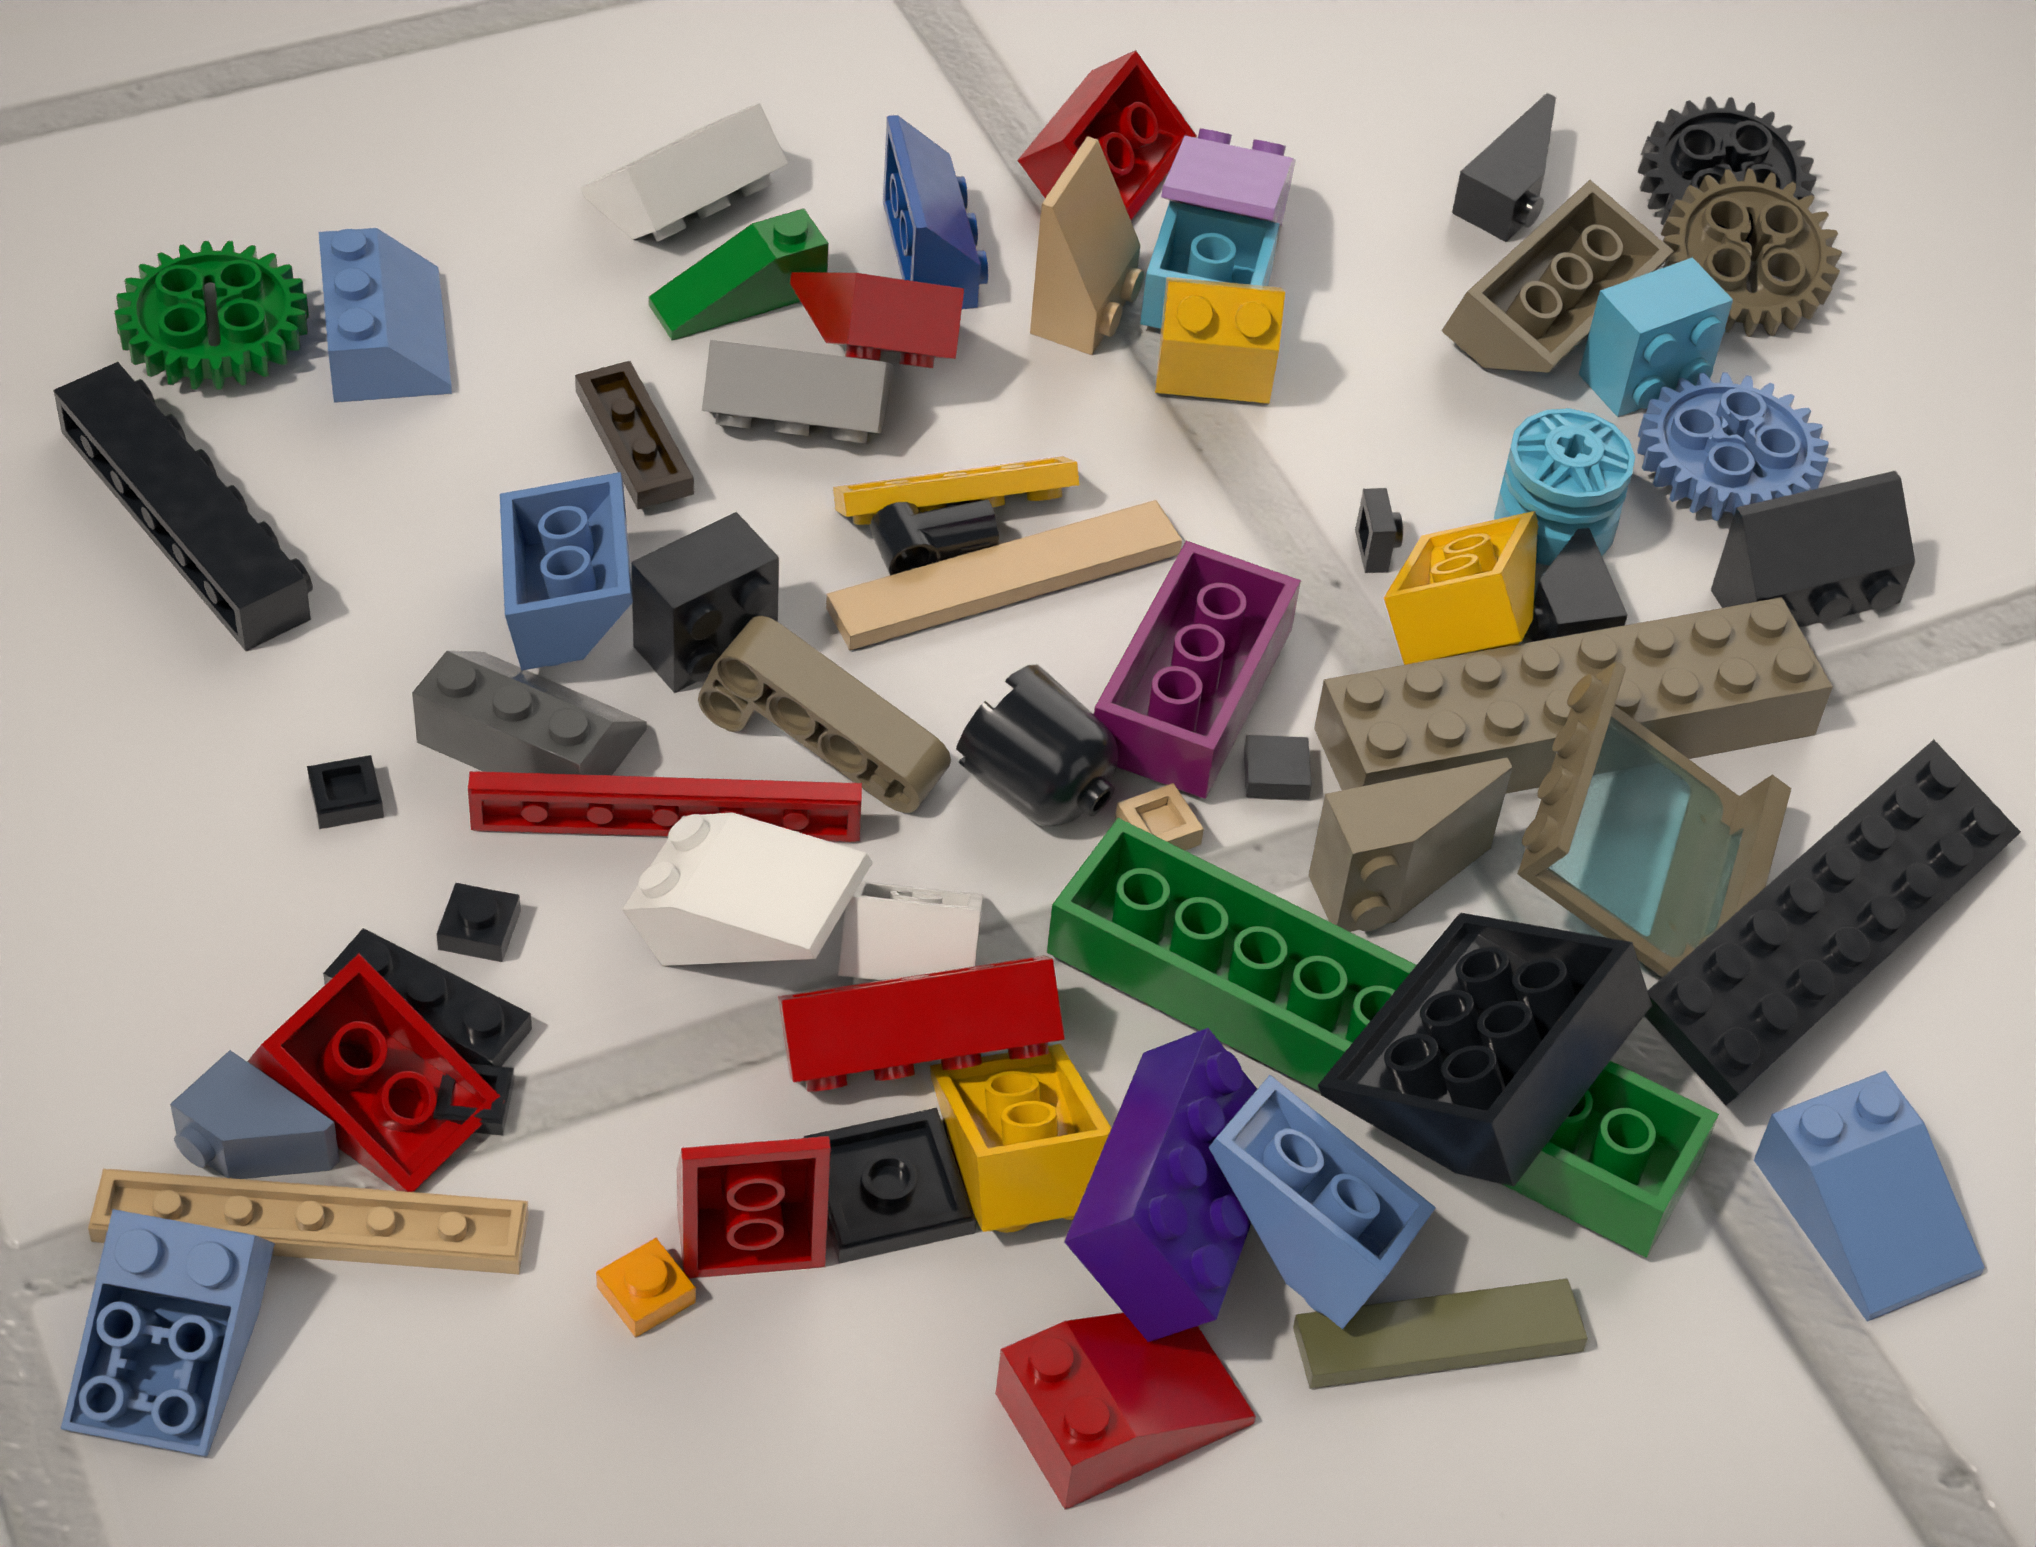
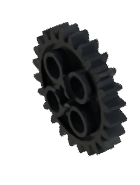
[1638,97,1817,243]

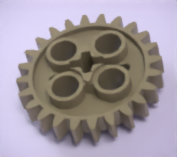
[1661,169,1842,337]

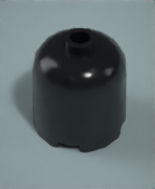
[956,664,1119,827]

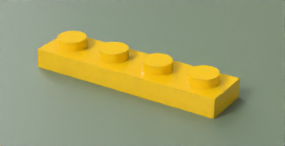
[833,456,1080,525]

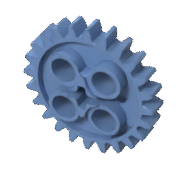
[1637,372,1829,521]

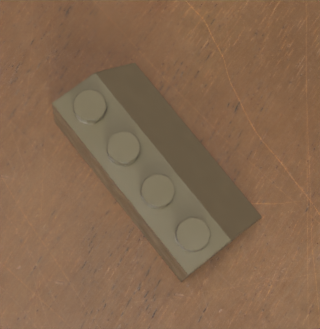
[1441,180,1674,373]

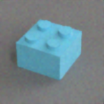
[1140,201,1280,329]
[1579,257,1733,417]

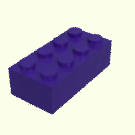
[1064,1028,1257,1342]

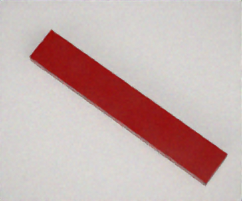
[468,771,862,842]

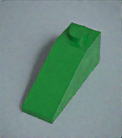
[648,208,829,341]

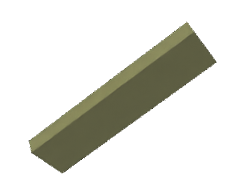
[1293,1278,1588,1389]

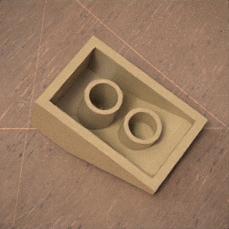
[1030,136,1144,355]

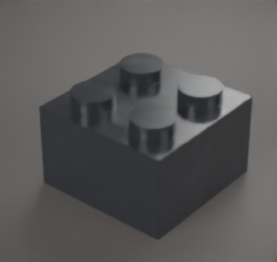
[631,512,779,693]

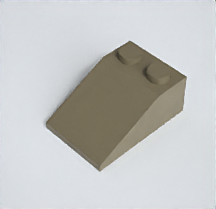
[1308,757,1512,932]

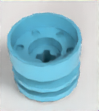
[1494,408,1635,566]

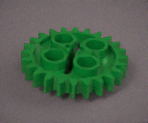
[114,241,309,390]

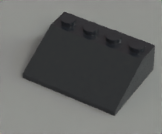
[1317,912,1652,1187]

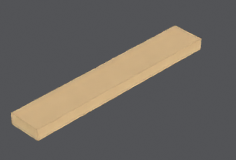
[826,500,1182,650]
[88,1169,529,1274]

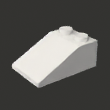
[622,812,873,966]

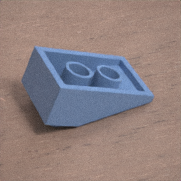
[1754,1070,1985,1321]
[1209,1075,1436,1329]

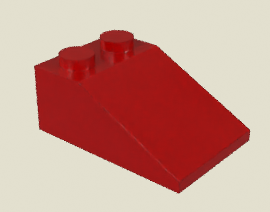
[790,272,964,369]
[247,954,505,1192]
[677,1136,831,1279]
[995,1313,1256,1510]

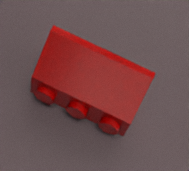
[1017,50,1196,220]

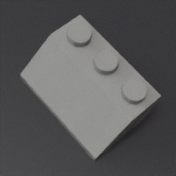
[702,340,894,444]

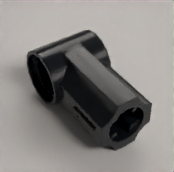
[870,500,999,575]

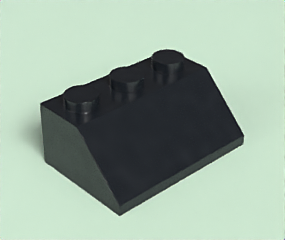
[1711,470,1915,627]

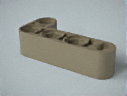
[698,616,951,813]

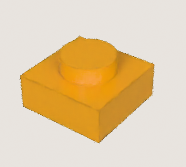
[596,1237,696,1338]

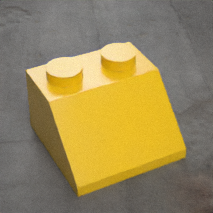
[1155,277,1285,404]

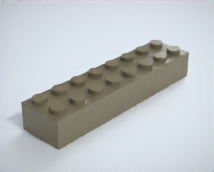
[1314,597,1833,794]

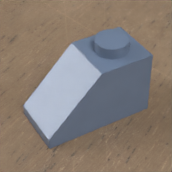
[170,1050,340,1179]

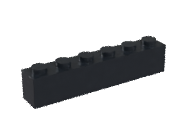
[53,362,313,651]

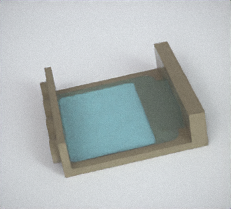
[1517,660,1792,977]

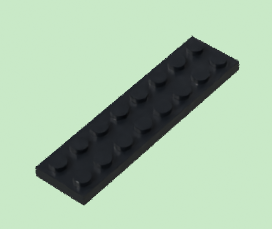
[1644,739,2021,1106]

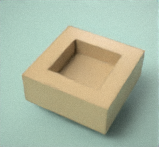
[1115,783,1204,850]

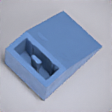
[61,1209,275,1457]

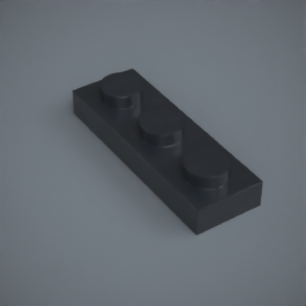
[323,928,532,1067]

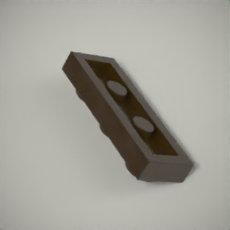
[575,361,694,510]

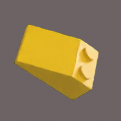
[1384,511,1538,665]
[930,1044,1111,1232]

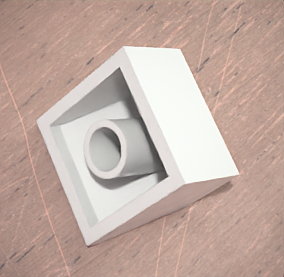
[838,881,984,985]

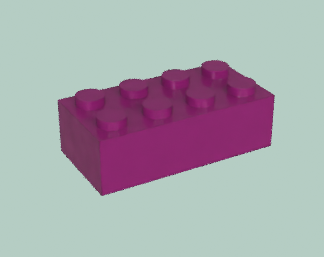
[1094,540,1301,799]

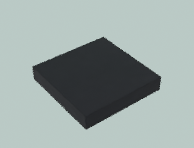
[804,1108,976,1264]

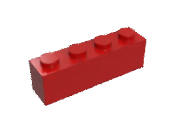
[778,955,1065,1092]

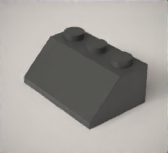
[412,651,647,776]

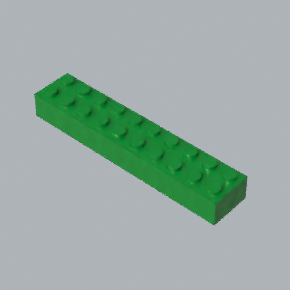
[1047,818,1719,1258]

